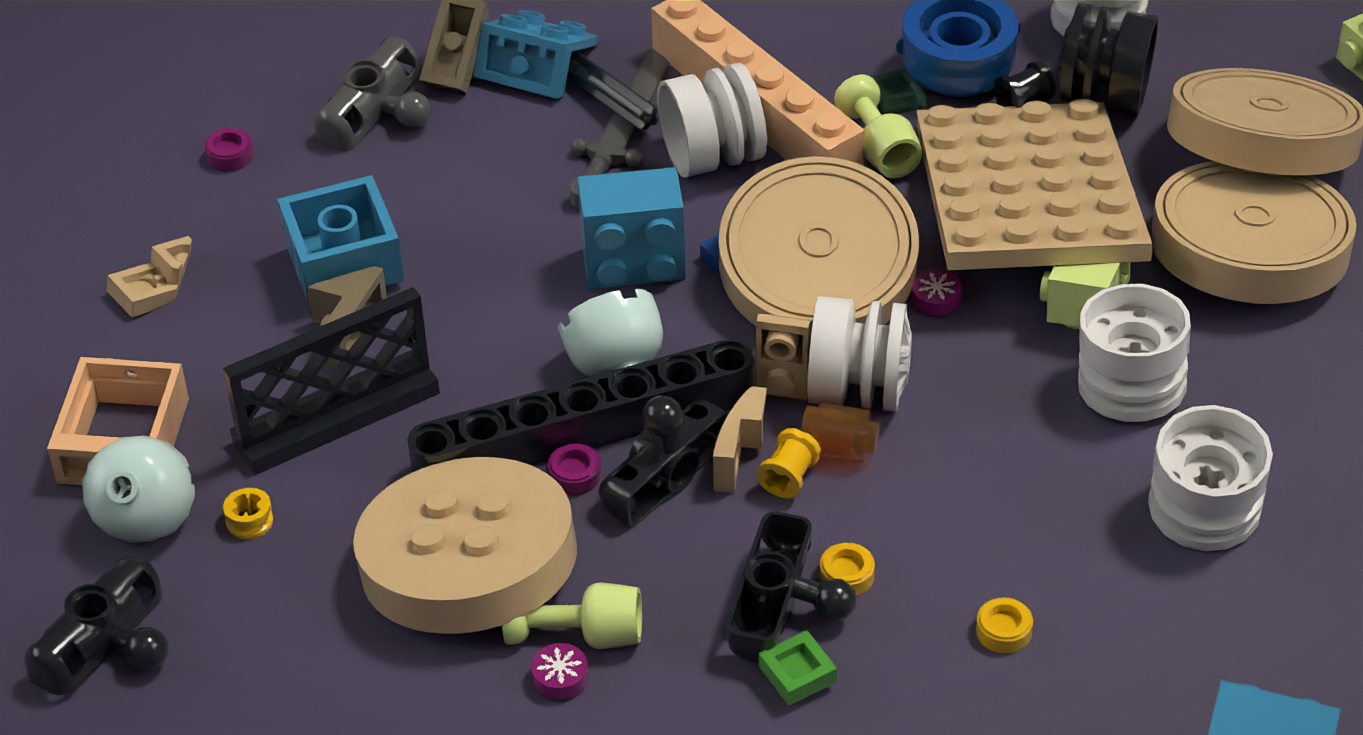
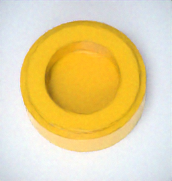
[820,543,875,596]
[976,598,1033,654]

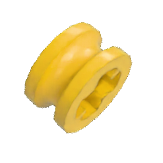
[223,488,274,540]

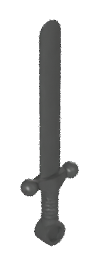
[570,48,670,209]

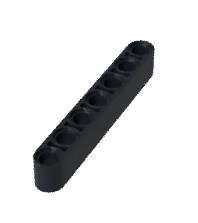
[407,339,753,473]

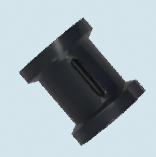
[994,60,1056,108]

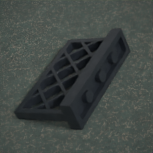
[223,287,440,475]

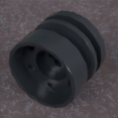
[1058,3,1159,113]

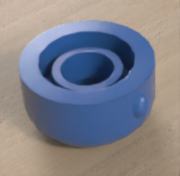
[896,0,1021,98]

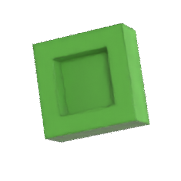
[759,630,837,706]

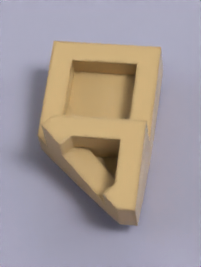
[107,236,192,318]
[713,387,767,493]

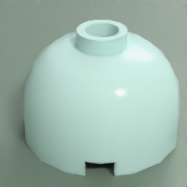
[558,289,663,377]
[82,436,195,543]

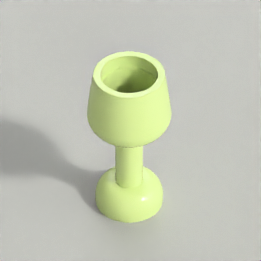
[834,75,922,178]
[502,582,642,649]

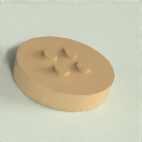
[1167,68,1363,175]
[719,156,919,326]
[1151,161,1356,304]
[353,457,577,634]

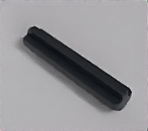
[567,51,659,131]

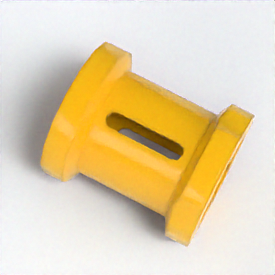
[756,428,821,499]

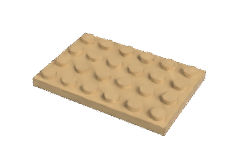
[916,99,1152,270]

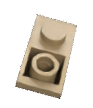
[756,314,813,400]

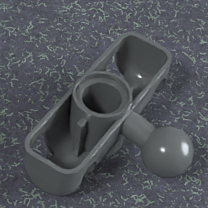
[314,36,431,151]

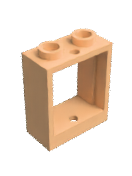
[47,357,189,485]

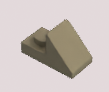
[419,0,489,94]
[307,266,387,368]

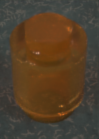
[801,402,880,462]

